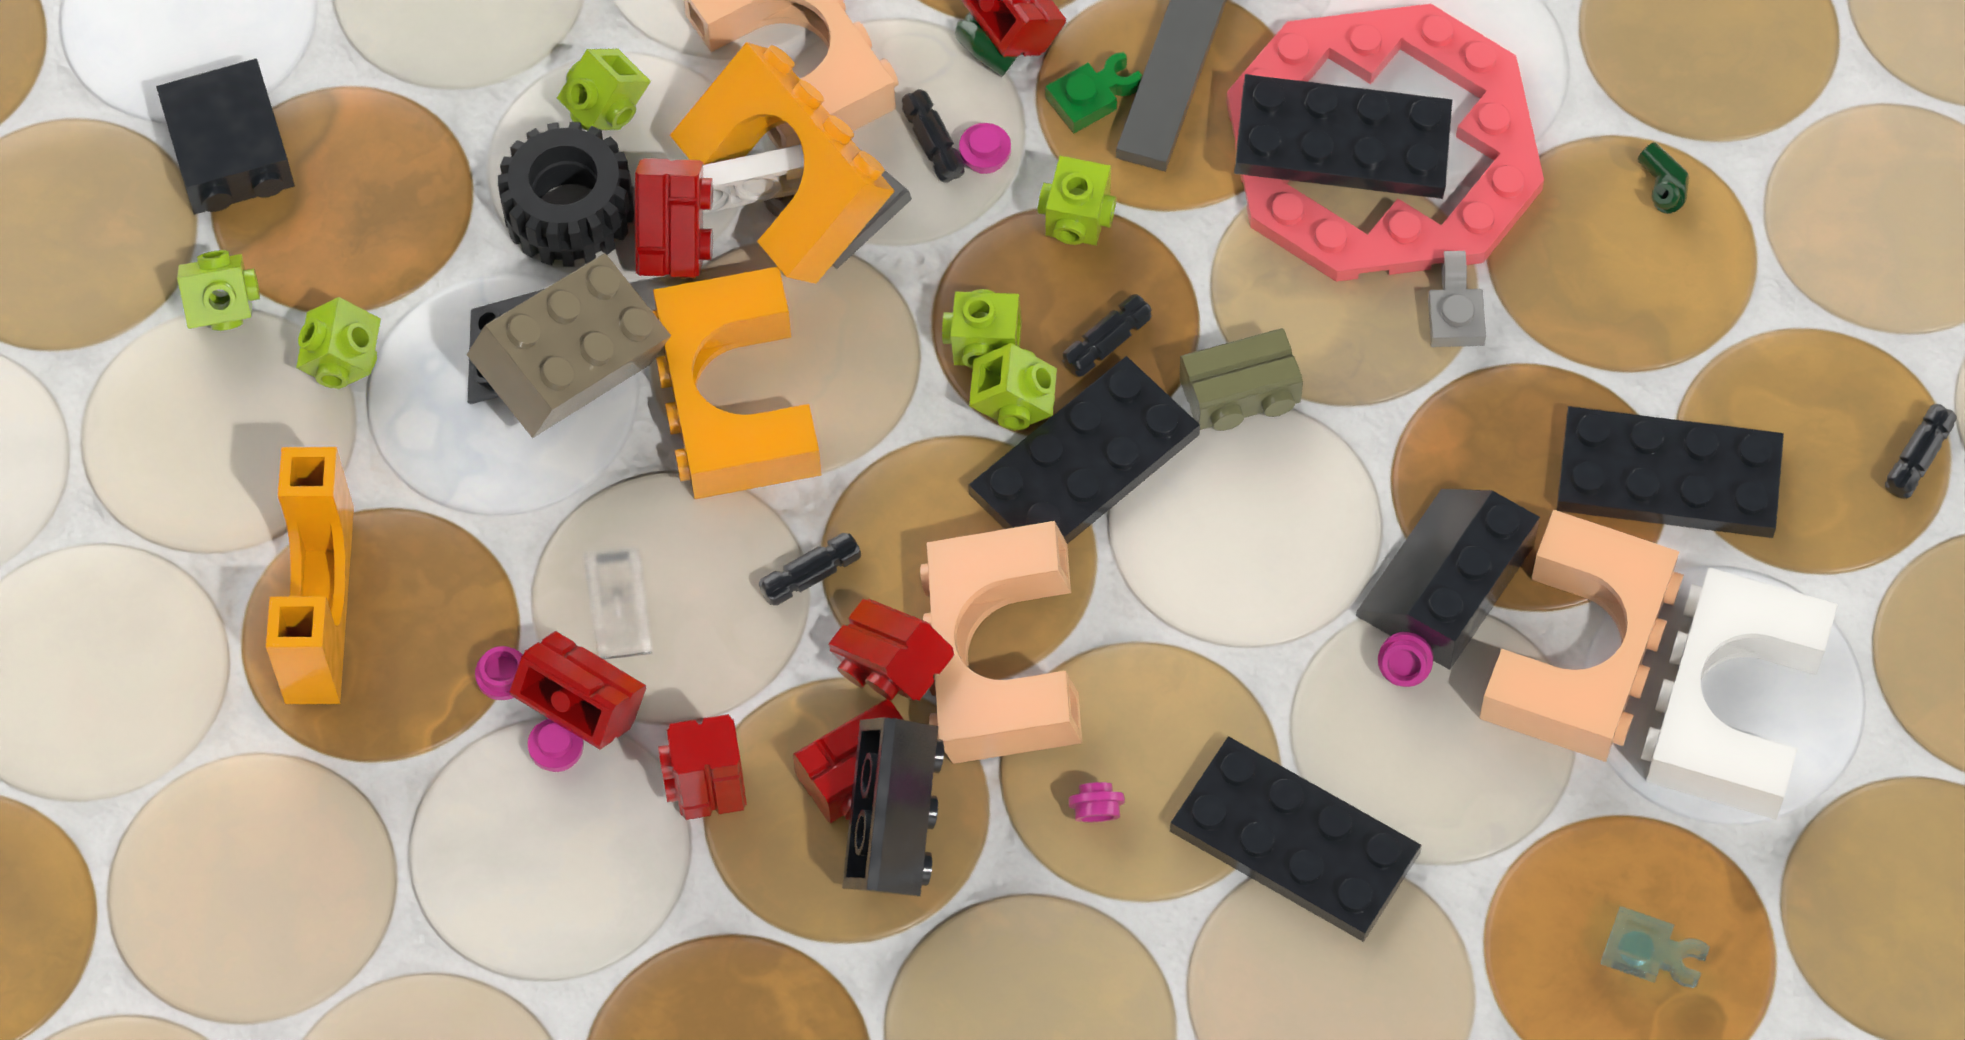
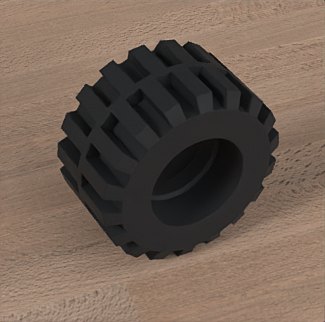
[498,122,634,267]

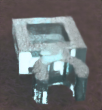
[1601,906,1710,987]

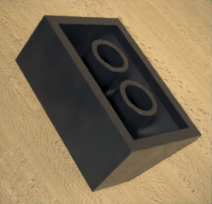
[1356,489,1540,670]
[842,717,944,896]

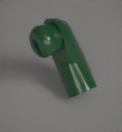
[955,12,1018,77]
[1637,142,1689,214]

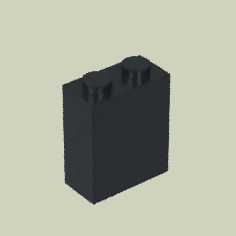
[156,58,295,215]

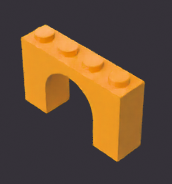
[670,42,895,284]
[652,266,822,500]
[266,447,354,704]

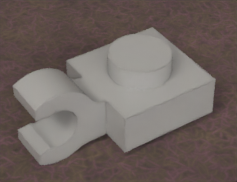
[1428,251,1486,347]

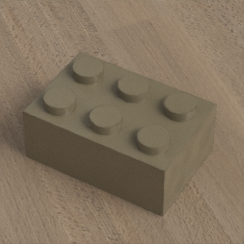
[466,253,671,438]

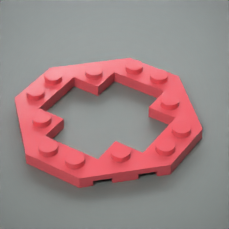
[1226,4,1544,282]

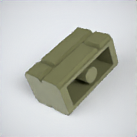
[1179,328,1303,431]

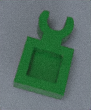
[1045,52,1142,134]

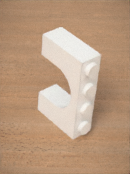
[1641,567,1838,820]

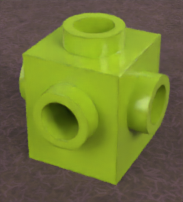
[557,48,651,130]
[1037,156,1117,246]
[177,250,260,331]
[942,289,1022,369]
[296,297,381,389]
[969,343,1057,431]

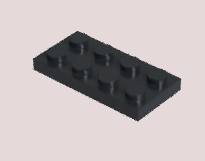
[1234,74,1453,199]
[968,356,1200,544]
[1556,406,1784,538]
[1170,736,1422,942]

